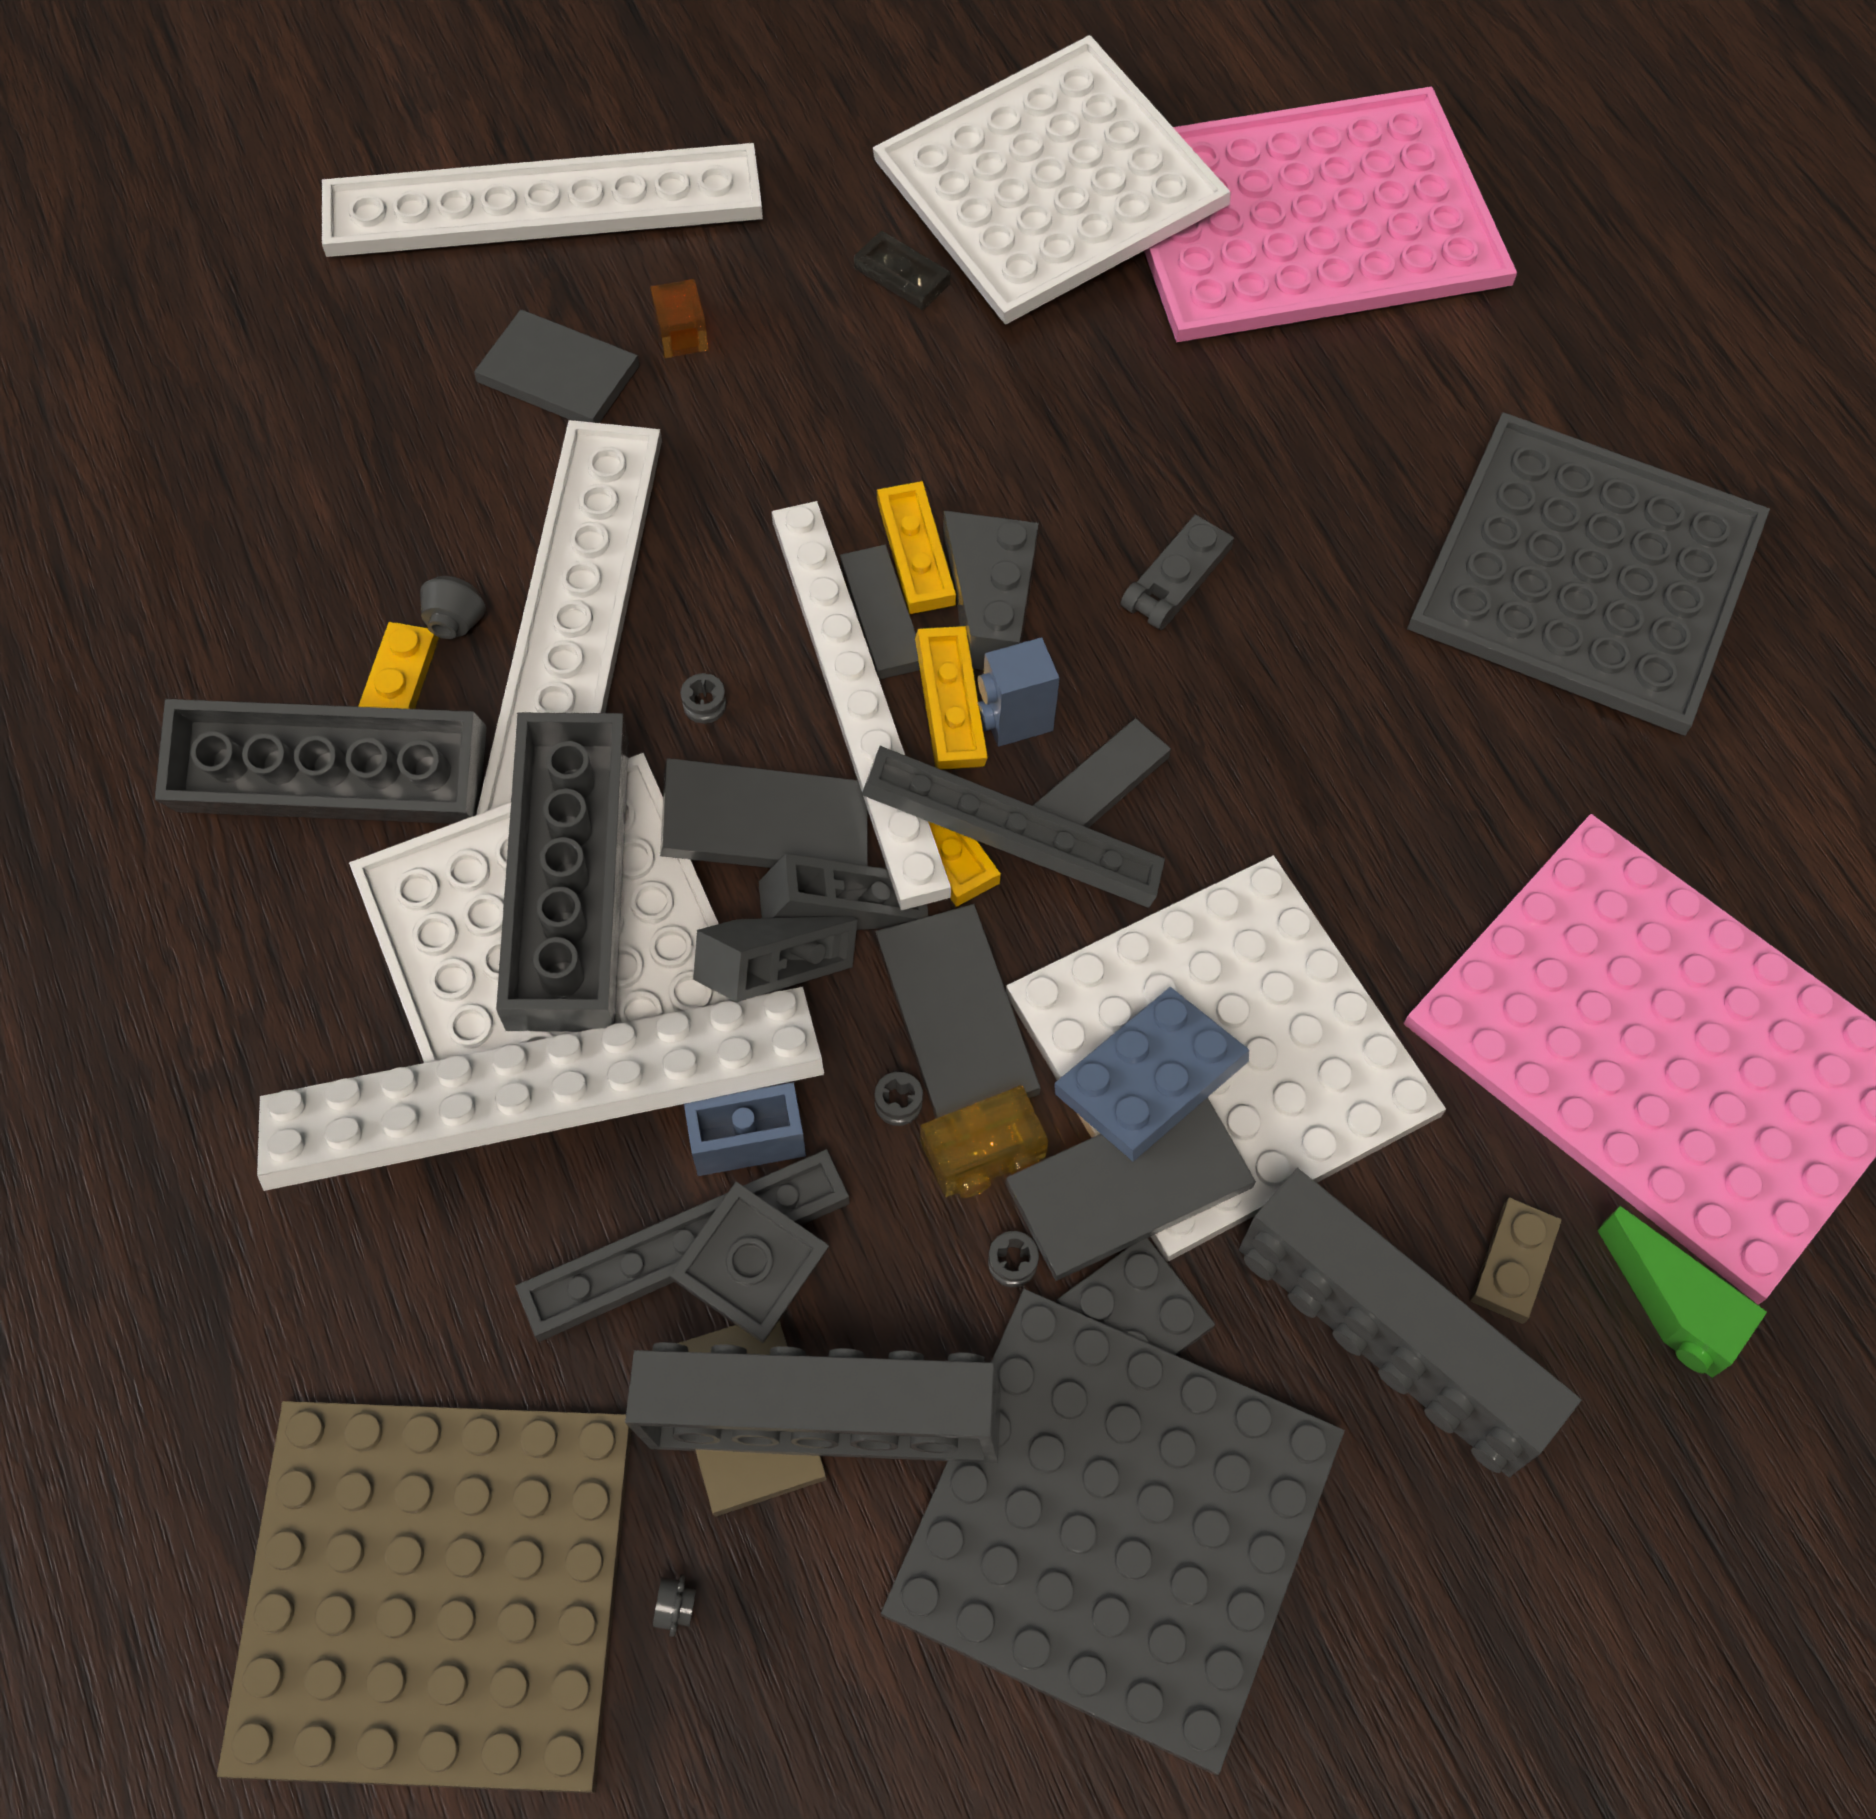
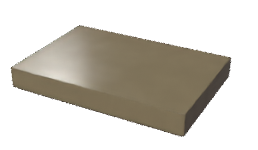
[677,1320,827,1517]

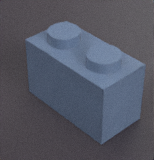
[977,637,1060,747]
[684,1082,806,1176]

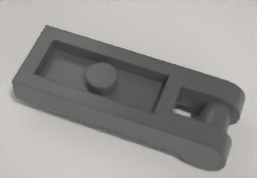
[1120,514,1234,630]

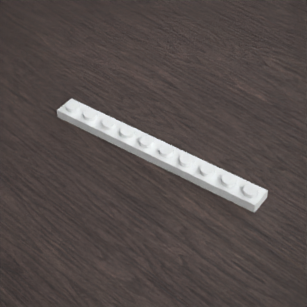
[772,501,951,911]

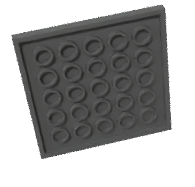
[1407,412,1770,736]
[881,1289,1345,1776]

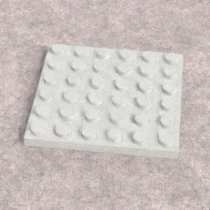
[873,35,1231,325]
[349,753,733,1063]
[1006,855,1446,1262]

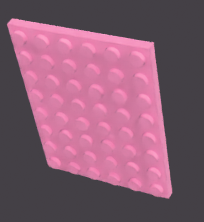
[1144,86,1517,342]
[1403,814,1876,1305]

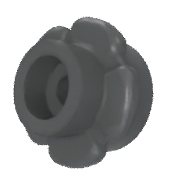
[652,1574,696,1637]

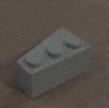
[943,511,1039,670]

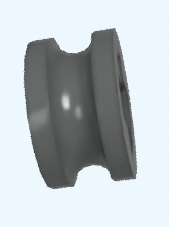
[680,673,727,724]
[875,1072,923,1126]
[988,1231,1039,1287]

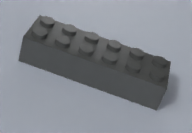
[155,699,487,824]
[496,712,629,1031]
[1238,1167,1582,1477]
[625,1342,1001,1463]

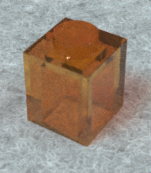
[650,279,709,358]

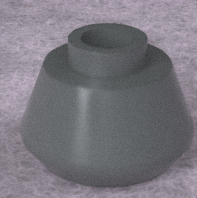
[420,576,486,639]

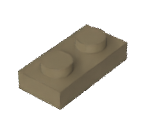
[1470,1197,1562,1324]

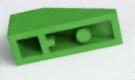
[1598,1206,1767,1378]

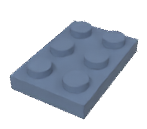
[1055,987,1249,1162]

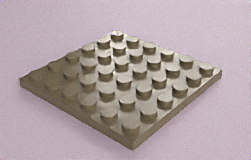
[217,1401,632,1793]

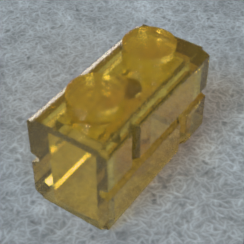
[920,1085,1048,1198]

